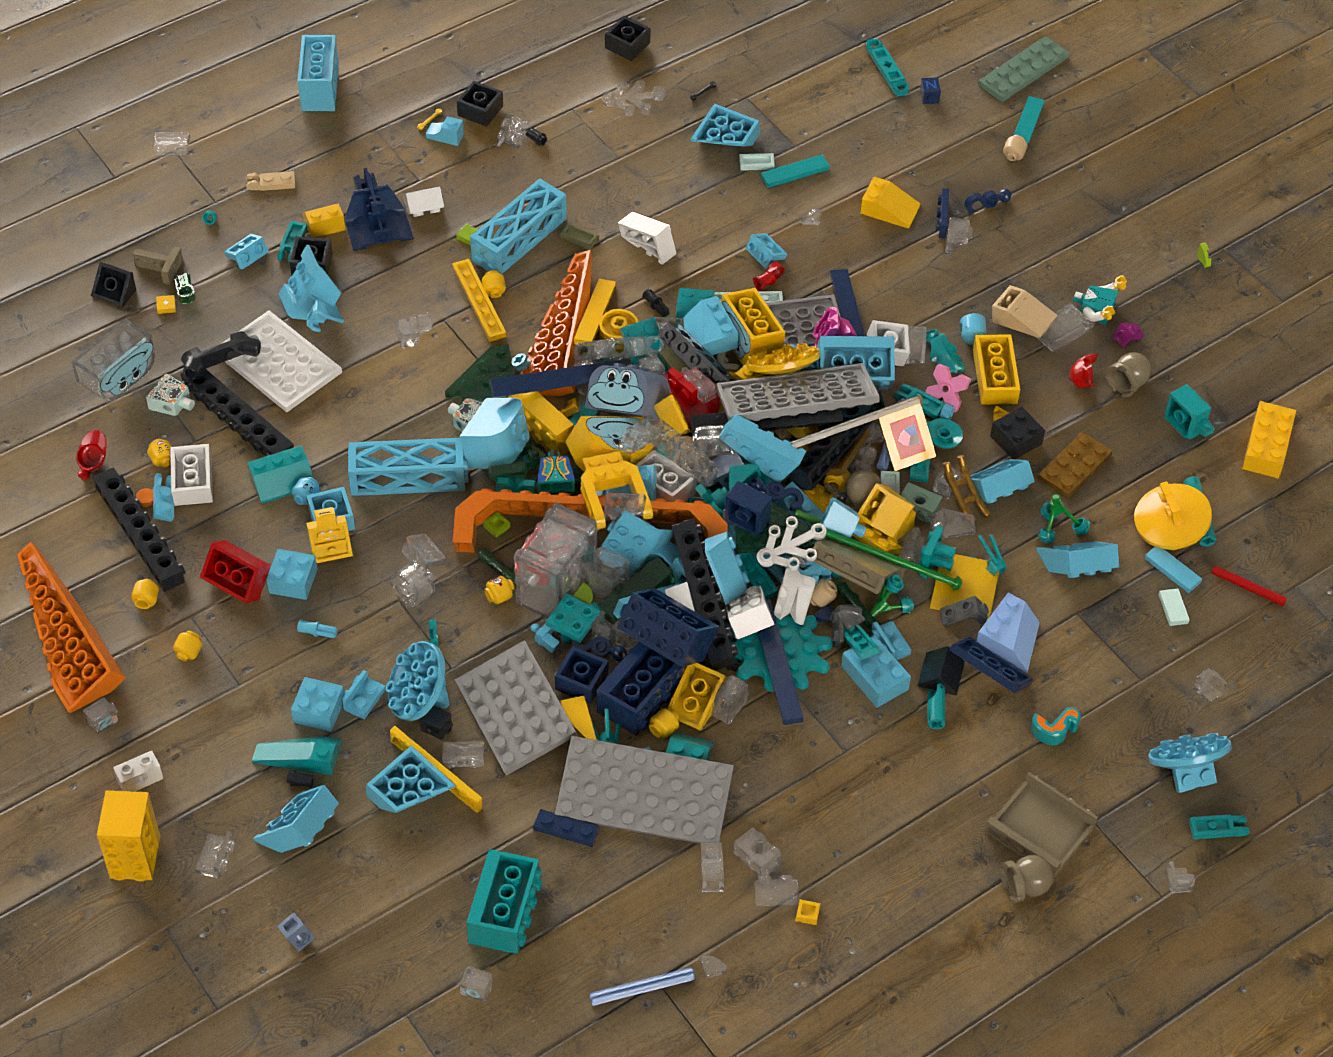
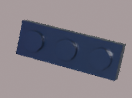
[936,188,949,238]
[533,809,599,847]

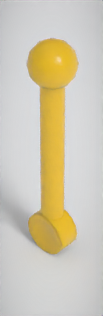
[417,109,442,130]

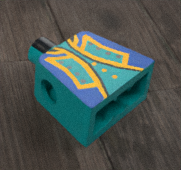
[538,450,575,493]

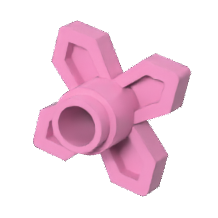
[925,364,971,412]

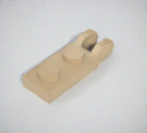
[246,171,295,191]

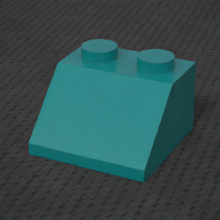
[665,732,714,761]

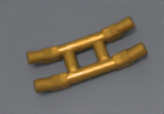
[943,455,992,525]

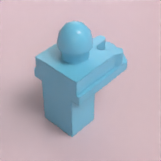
[531,623,560,654]

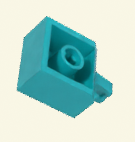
[1164,384,1215,439]

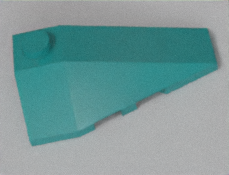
[252,736,342,776]

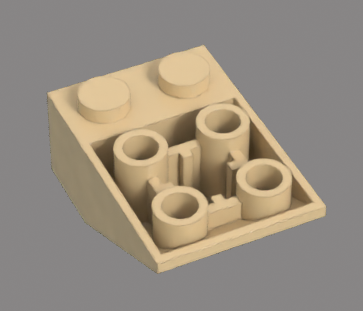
[992,285,1058,338]

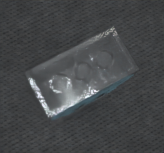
[71,319,155,402]

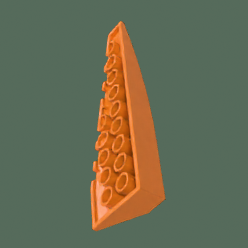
[520,250,592,397]
[17,542,126,713]

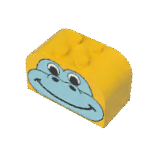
[721,288,785,365]
[565,416,655,472]

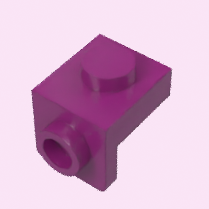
[1112,323,1145,348]

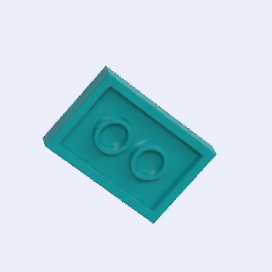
[620,317,669,374]

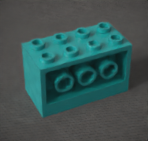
[466,849,543,954]

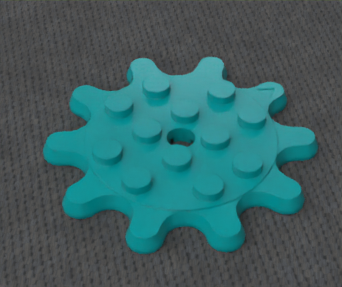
[727,613,833,692]

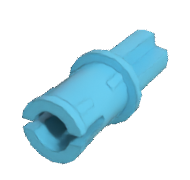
[297,619,338,638]

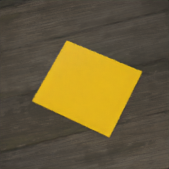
[930,554,999,619]

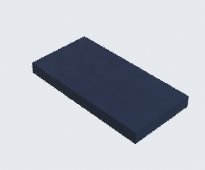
[950,637,1033,694]

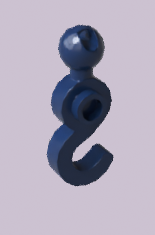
[964,189,1012,213]
[749,477,804,511]
[571,636,627,662]

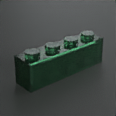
[598,557,675,629]

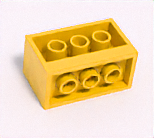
[97,790,160,881]

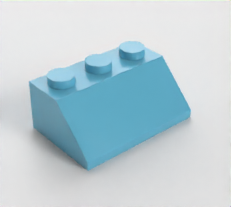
[970,459,1035,504]
[705,532,750,605]

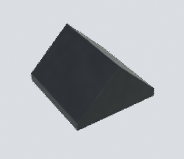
[91,261,136,307]
[918,646,965,696]

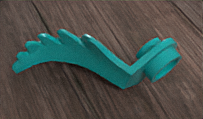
[923,329,965,374]

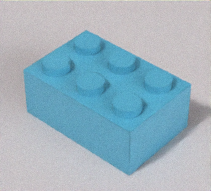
[841,635,911,708]

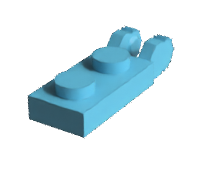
[153,473,174,522]

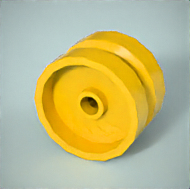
[599,309,638,355]

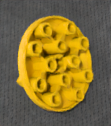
[747,343,820,375]
[1134,481,1212,550]

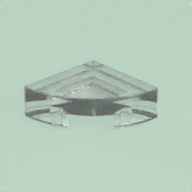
[802,208,820,225]
[838,609,865,630]
[700,956,727,978]

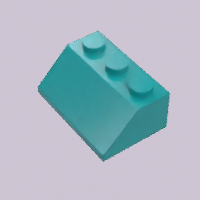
[247,445,314,504]

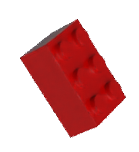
[200,540,271,604]

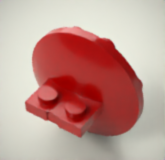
[651,367,720,430]

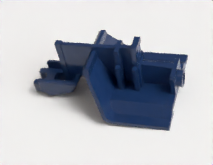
[345,168,414,251]

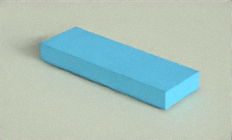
[1144,547,1202,593]

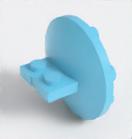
[386,641,449,721]
[1148,733,1232,793]

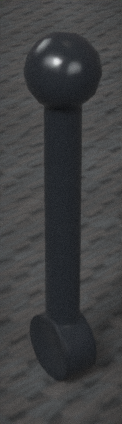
[690,81,716,101]

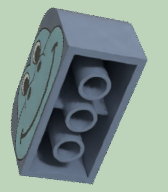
[585,363,670,419]

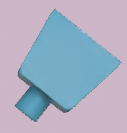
[817,497,866,538]

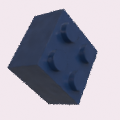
[724,481,772,537]
[555,646,609,704]

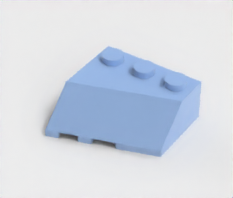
[977,592,1040,673]

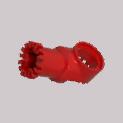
[752,261,785,291]

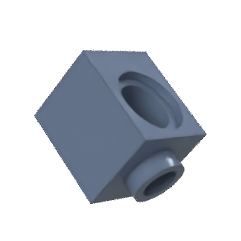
[277,912,315,952]

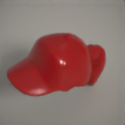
[1069,353,1098,388]
[76,430,107,481]

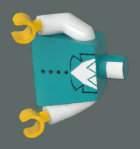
[1073,276,1127,326]

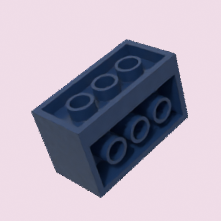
[617,588,719,667]
[597,641,684,736]

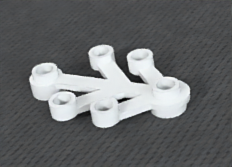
[757,516,826,571]

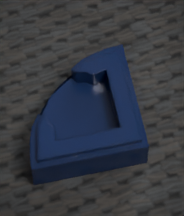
[813,604,834,622]

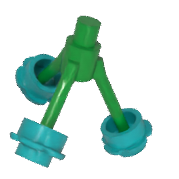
[1037,494,1090,544]
[869,574,914,618]

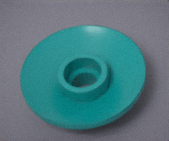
[927,418,963,449]

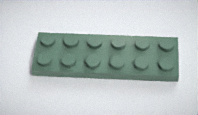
[978,36,1070,102]

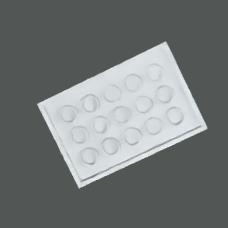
[221,311,342,412]

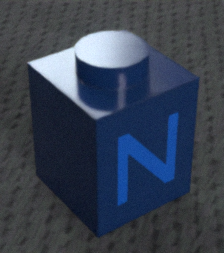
[920,77,941,104]

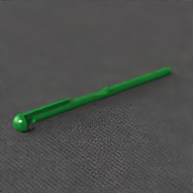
[818,528,962,590]

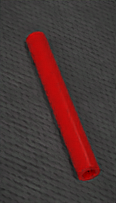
[1211,565,1287,607]

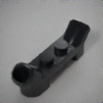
[181,331,261,380]

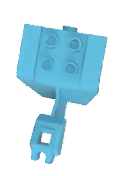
[278,245,344,332]
[595,510,701,584]

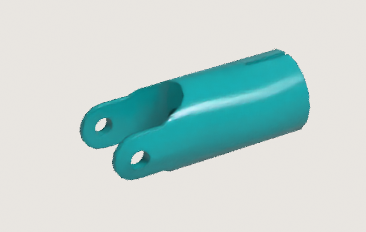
[927,683,946,729]

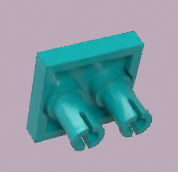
[919,525,957,579]
[546,593,600,643]

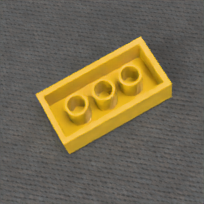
[973,334,1020,405]
[508,392,574,456]
[1242,401,1296,479]

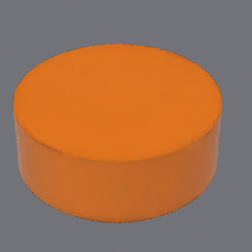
[136,488,153,507]

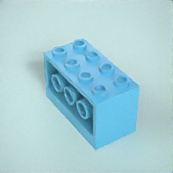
[298,35,339,111]
[817,336,895,390]

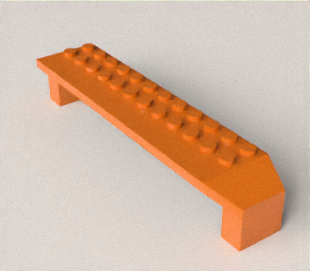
[453,488,728,553]

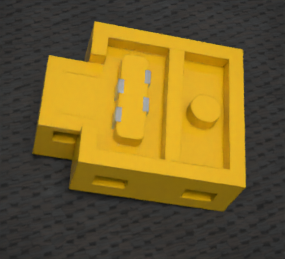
[306,507,353,563]

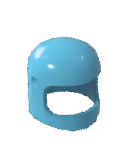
[960,313,987,346]

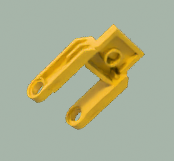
[581,451,653,530]

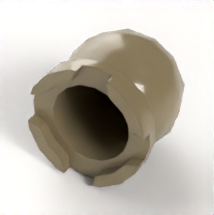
[1105,352,1152,397]
[844,469,882,513]
[1000,855,1054,903]

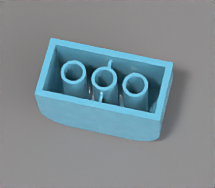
[460,398,530,469]

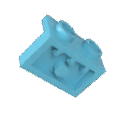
[746,233,787,269]
[224,234,268,269]
[870,621,911,660]
[342,670,386,720]

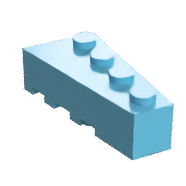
[718,414,806,483]

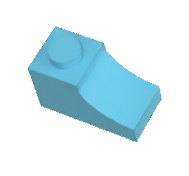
[426,116,464,146]

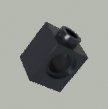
[420,706,453,740]

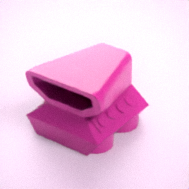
[813,307,857,347]

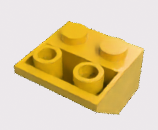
[858,483,915,538]

